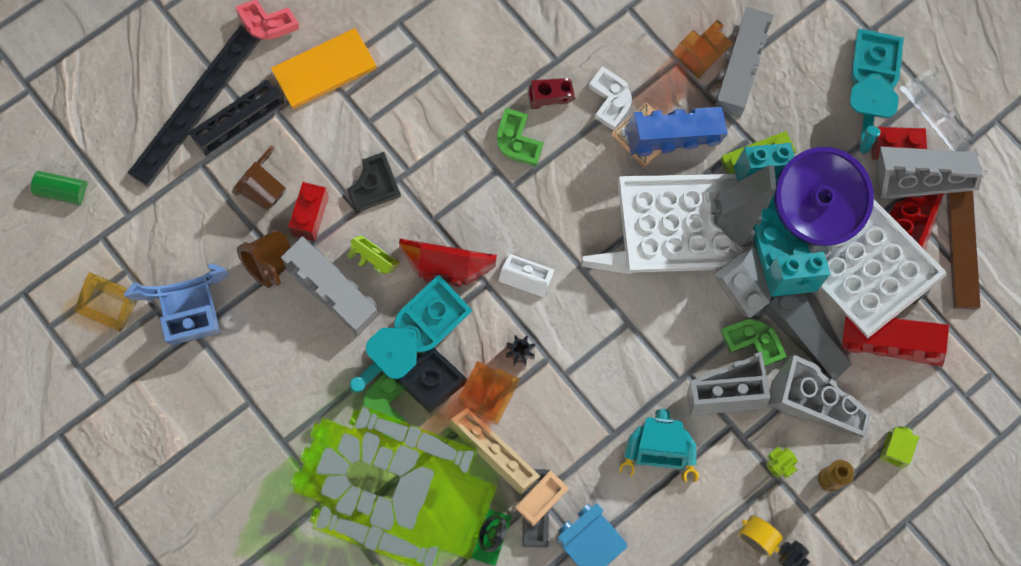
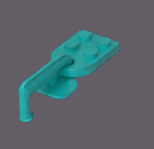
[849,28,904,154]
[349,274,473,394]

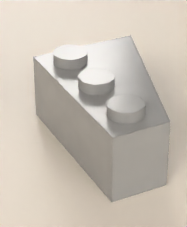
[687,351,770,416]

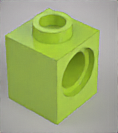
[879,426,920,468]

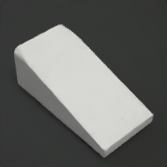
[581,251,632,274]

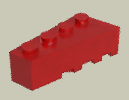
[842,316,949,367]

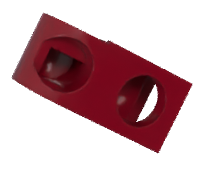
[527,78,575,110]

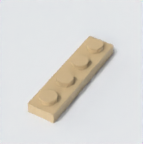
[448,407,540,494]

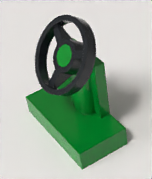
[471,508,512,566]

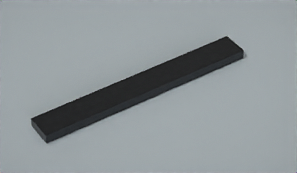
[127,25,261,187]

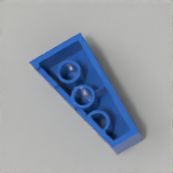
[625,107,728,157]

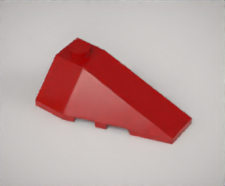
[889,193,945,250]

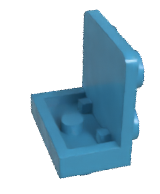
[556,503,627,566]

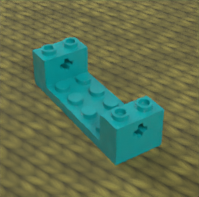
[734,143,831,297]

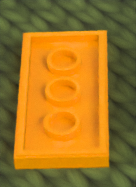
[271,28,377,110]

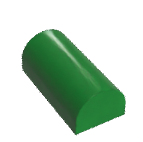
[31,170,88,205]

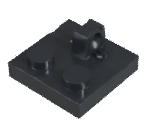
[396,348,467,414]

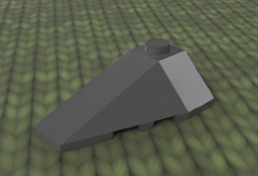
[763,292,852,381]

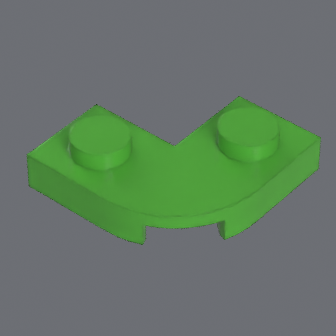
[497,108,544,167]
[720,319,787,367]
[364,373,407,441]

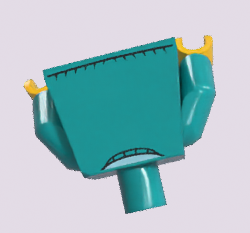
[619,409,699,483]

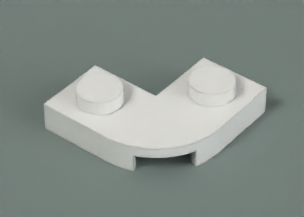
[588,66,632,130]

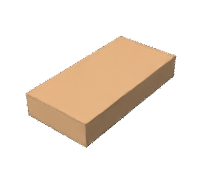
[515,470,569,527]

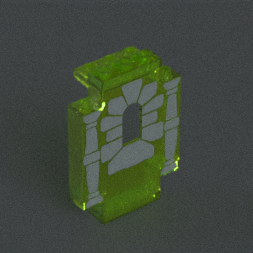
[289,405,497,566]

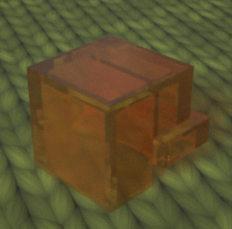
[672,19,733,79]
[459,361,521,426]

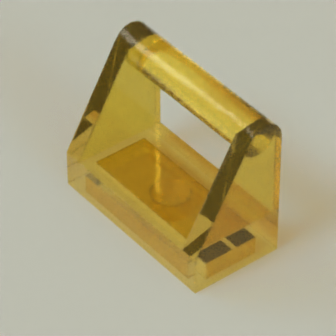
[75,272,138,332]

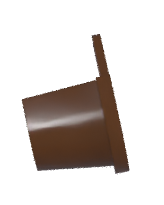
[232,145,286,211]
[237,230,291,288]

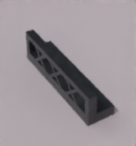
[188,79,284,156]

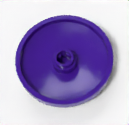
[774,147,874,247]

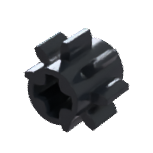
[505,335,536,367]
[778,540,810,566]

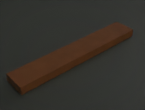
[947,191,981,310]

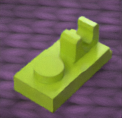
[347,235,400,274]

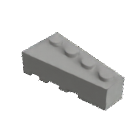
[876,147,983,200]
[281,236,378,336]

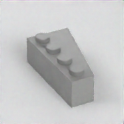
[712,7,774,117]

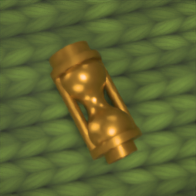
[818,460,854,492]

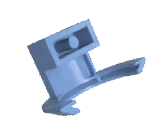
[124,264,229,345]

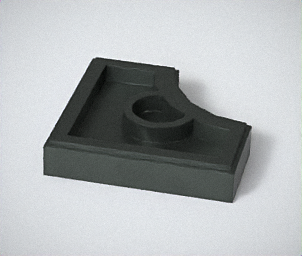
[347,152,401,213]

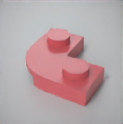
[235,0,299,39]

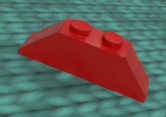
[399,238,497,287]

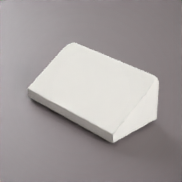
[499,254,554,297]

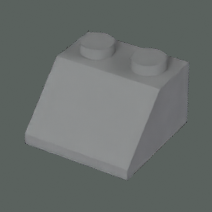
[713,246,773,318]

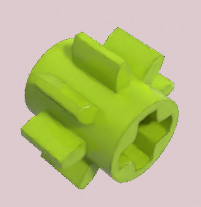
[766,447,798,479]

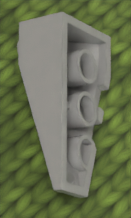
[767,355,871,437]

